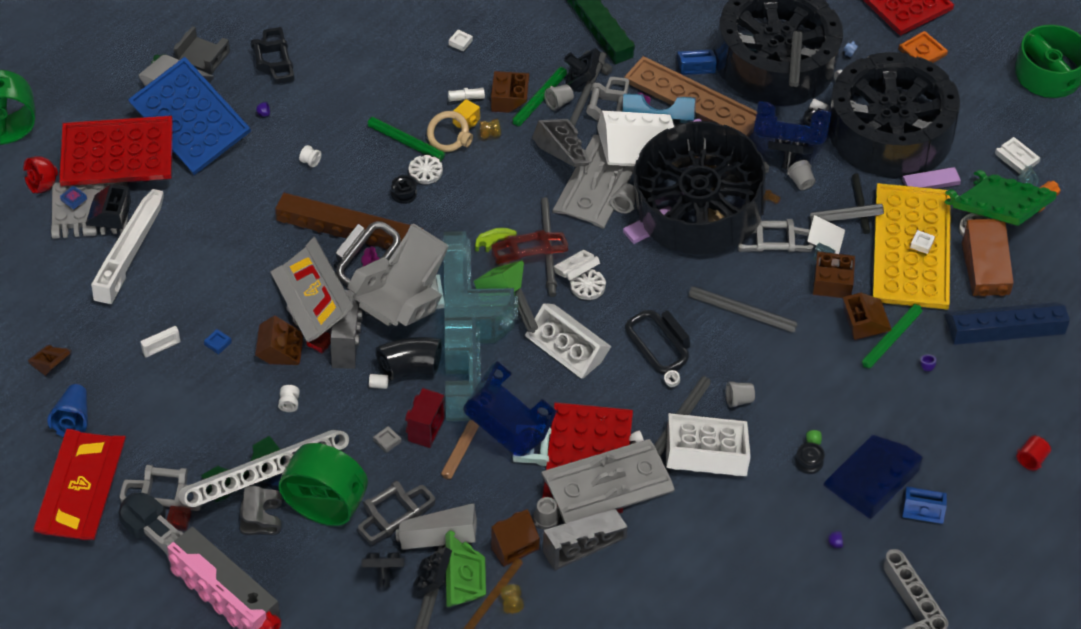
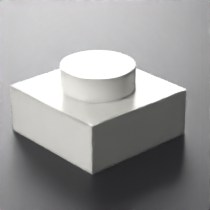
[449,30,473,52]
[910,230,935,254]

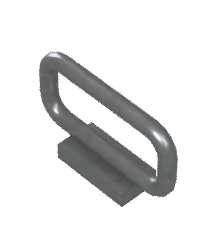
[336,221,401,287]

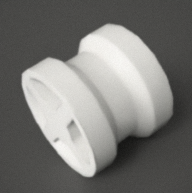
[299,145,322,167]

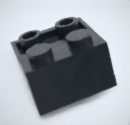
[86,185,131,229]

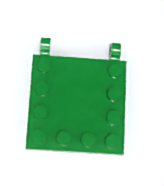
[945,170,1057,226]

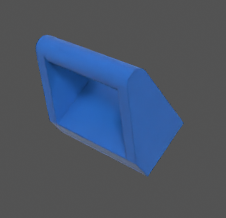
[677,50,716,75]
[902,486,947,524]

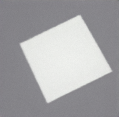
[807,215,845,254]

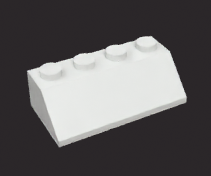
[525,304,611,379]

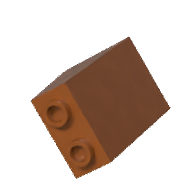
[962,219,1013,296]

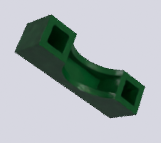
[201,436,284,503]

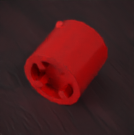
[1016,435,1051,471]

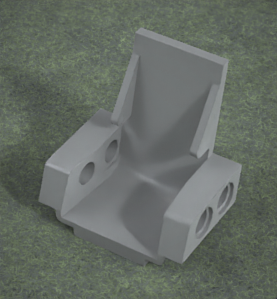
[347,223,449,326]

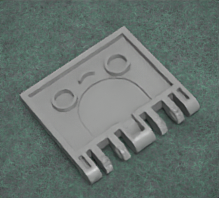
[51,182,128,239]

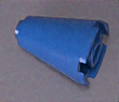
[47,384,88,437]

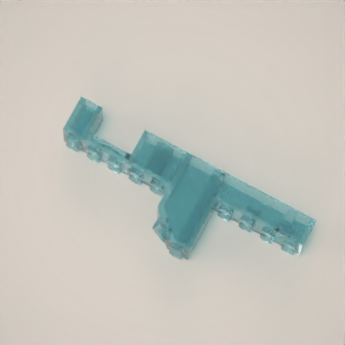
[444,231,518,421]

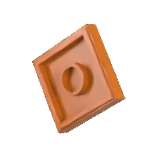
[898,31,948,63]

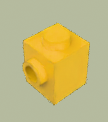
[453,99,480,129]

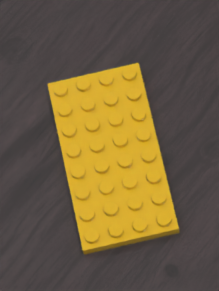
[872,183,950,309]

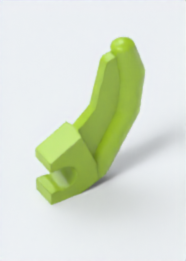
[475,228,517,252]

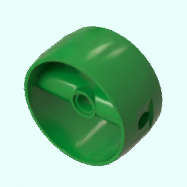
[1015,25,1081,98]
[0,70,36,145]
[279,443,368,526]

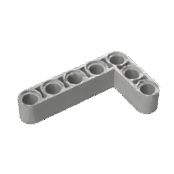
[883,549,948,629]

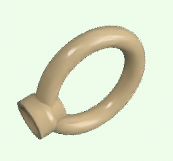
[427,111,473,152]

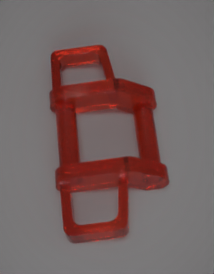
[492,230,568,264]

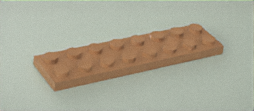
[624,56,764,137]

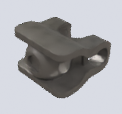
[240,486,283,535]

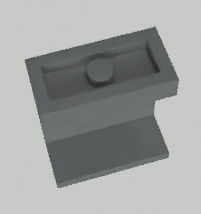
[174,26,230,75]

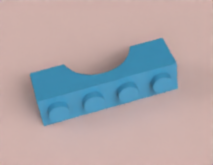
[622,93,696,123]

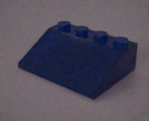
[823,435,923,519]

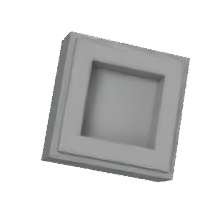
[373,426,401,453]

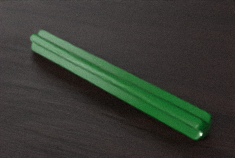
[512,67,567,126]
[368,117,445,161]
[862,304,923,369]

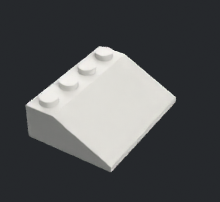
[597,111,674,166]
[666,413,750,476]

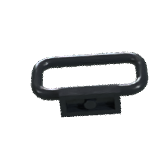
[625,310,690,374]

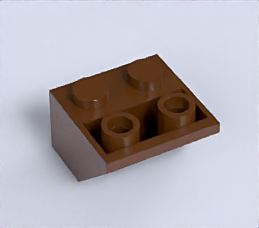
[491,71,529,113]
[813,252,855,298]
[843,292,891,340]
[255,315,303,365]
[491,509,540,567]

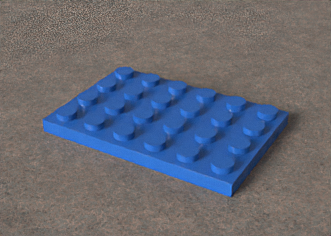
[128,57,251,175]

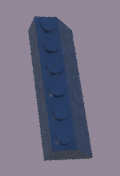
[945,302,1070,345]

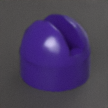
[256,102,270,117]
[920,354,936,371]
[828,531,843,548]

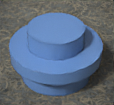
[843,41,858,58]

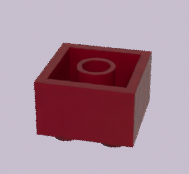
[405,388,445,448]

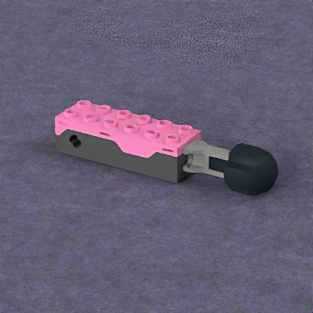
[119,493,282,629]

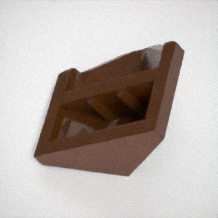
[28,345,72,376]

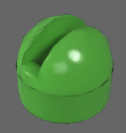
[806,430,822,445]

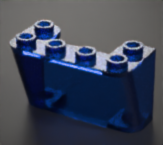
[754,101,831,145]
[463,361,557,456]

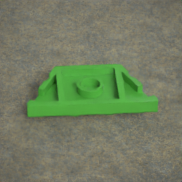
[445,531,486,607]

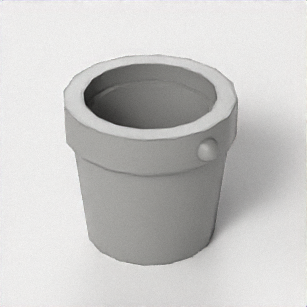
[544,84,574,111]
[787,160,816,190]
[610,183,636,213]
[725,382,755,407]
[533,497,560,530]

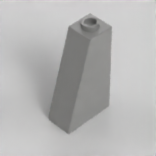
[396,504,477,549]

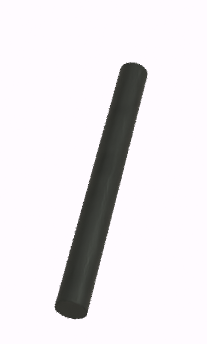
[852,174,870,234]

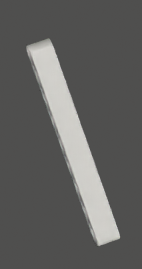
[178,430,349,507]

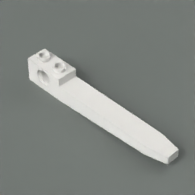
[91,189,164,304]

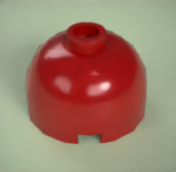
[23,156,58,194]

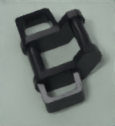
[250,27,295,84]

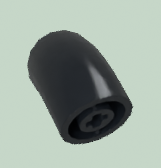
[375,337,442,381]

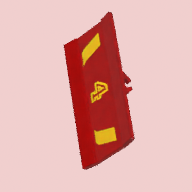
[33,428,126,540]

